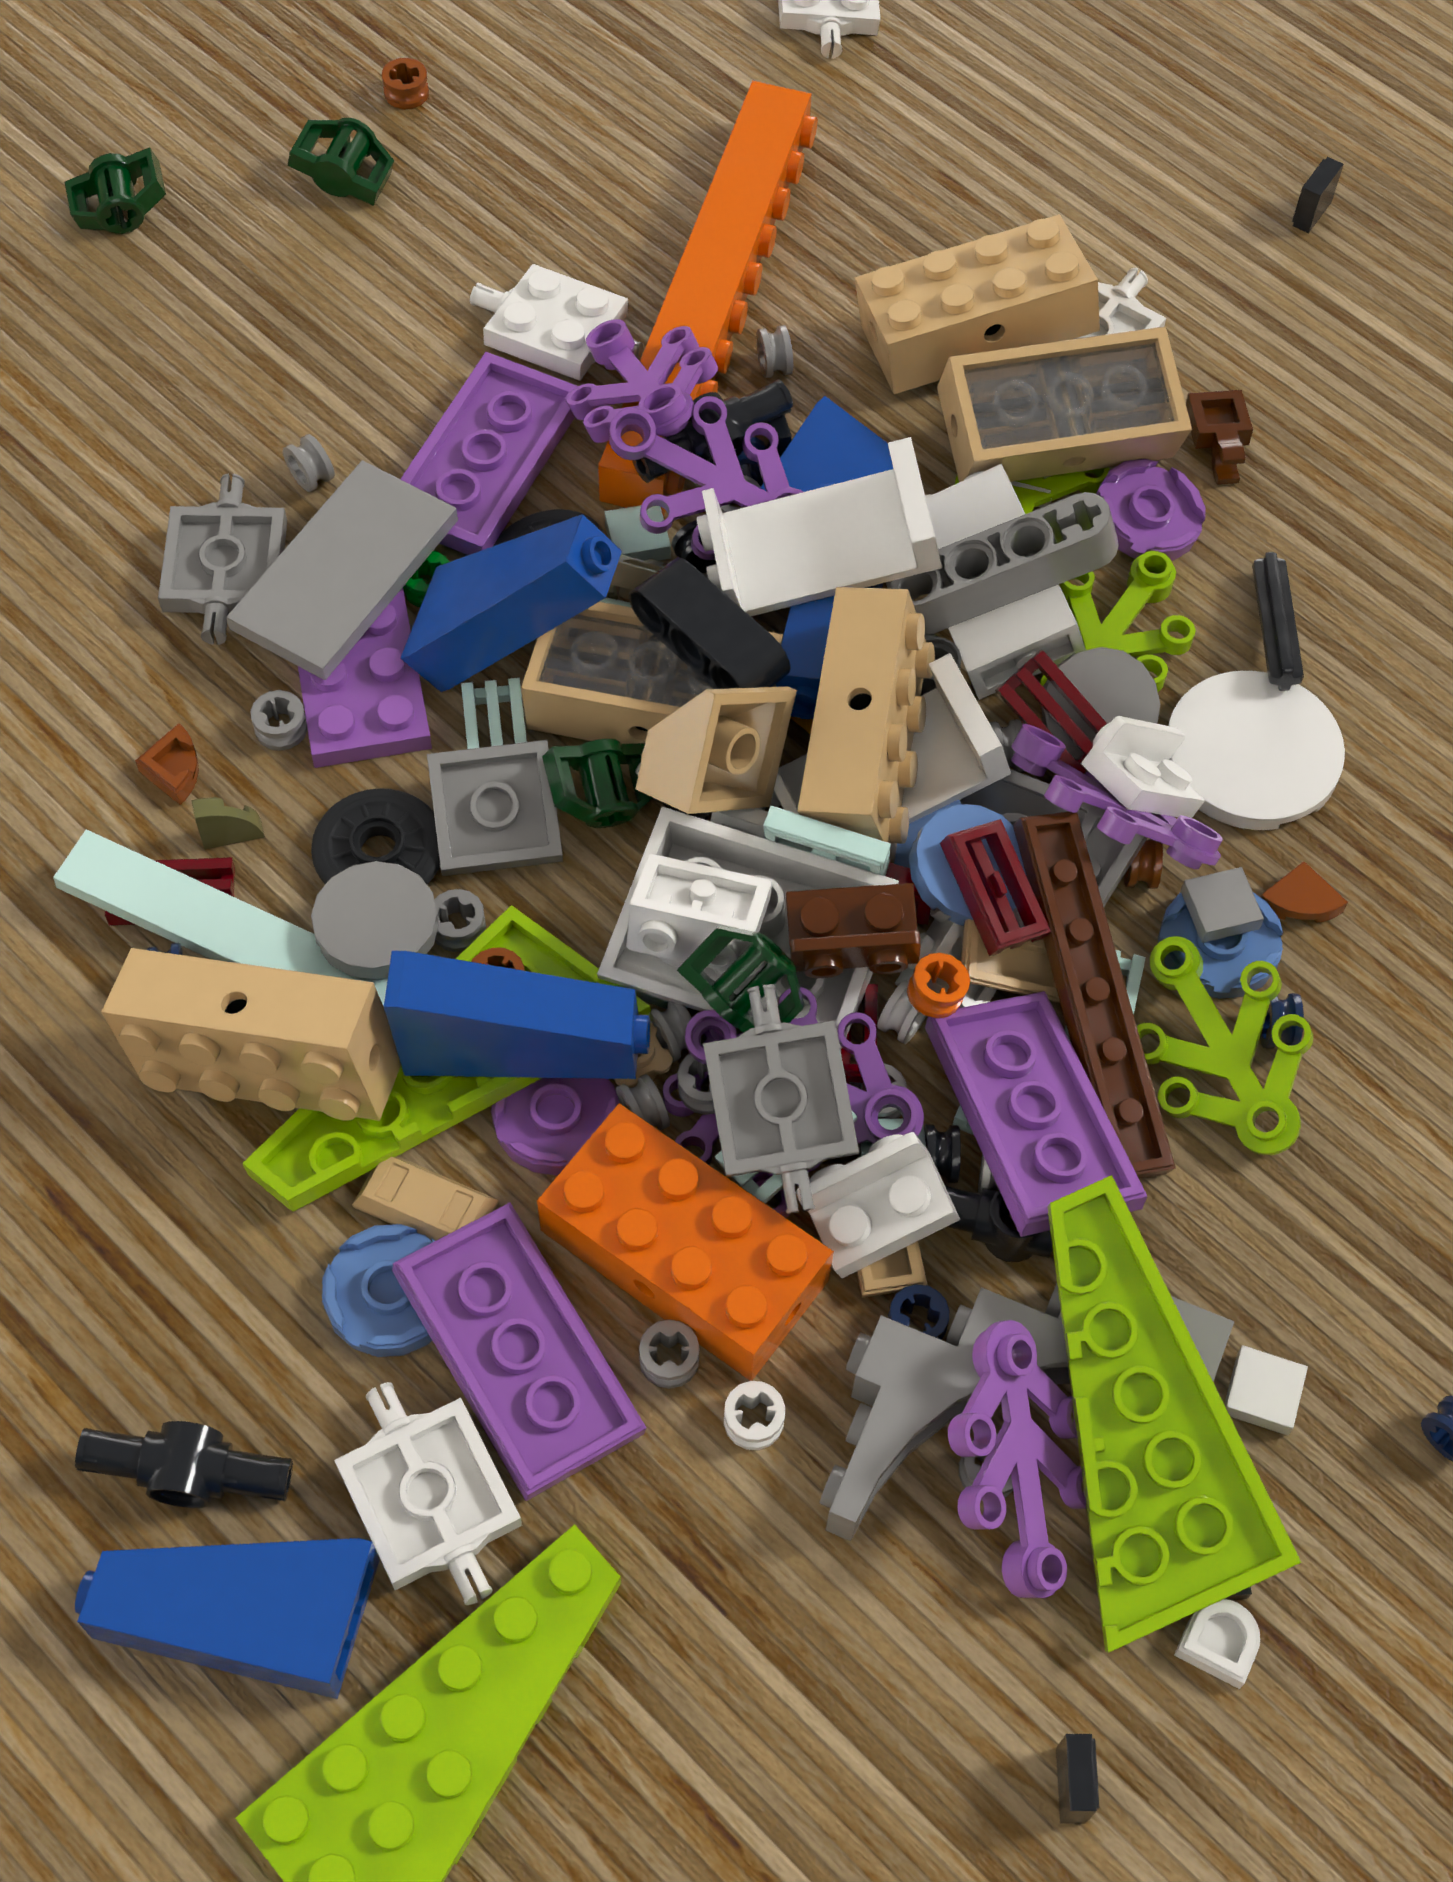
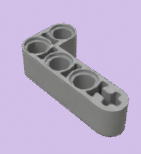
[886,492,1119,634]

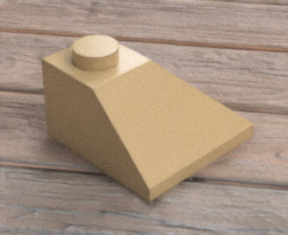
[635,686,797,814]

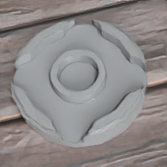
[1041,647,1161,760]
[311,861,439,979]

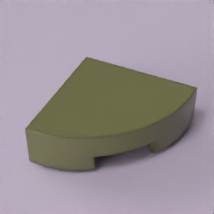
[191,797,265,850]

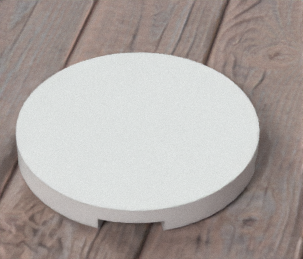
[1168,671,1345,830]

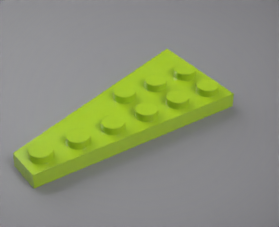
[242,905,651,1212]
[1047,1175,1302,1653]
[235,1524,621,1882]

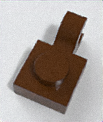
[1186,390,1253,485]

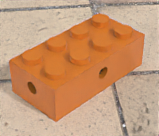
[537,1103,834,1381]

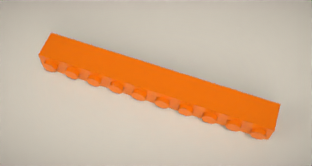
[598,80,818,516]

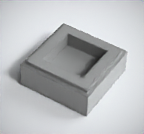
[1181,867,1264,943]

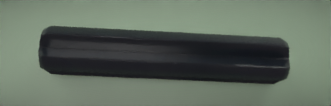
[1252,552,1304,691]

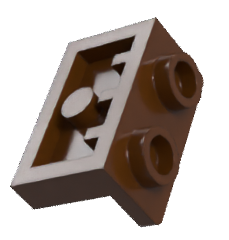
[786,883,921,978]

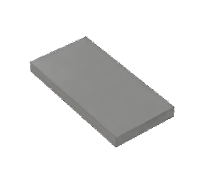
[226,460,458,680]

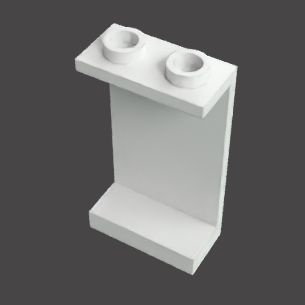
[697,437,942,616]
[925,464,1086,700]
[770,653,1011,824]

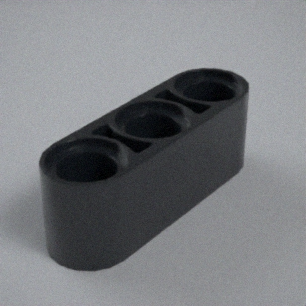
[629,557,791,689]

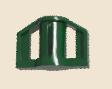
[287,118,394,206]
[64,147,166,234]
[542,738,653,828]
[677,925,805,1033]

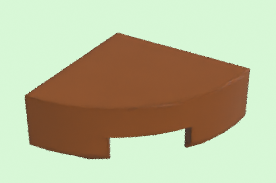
[135,723,199,805]
[1261,861,1348,923]

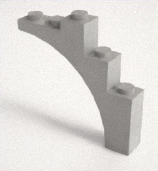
[819,1283,1234,1541]

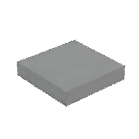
[427,740,563,876]

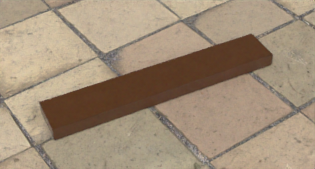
[1013,812,1176,1179]

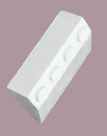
[597,807,899,1050]

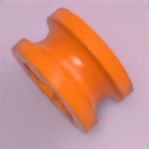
[907,953,970,1018]

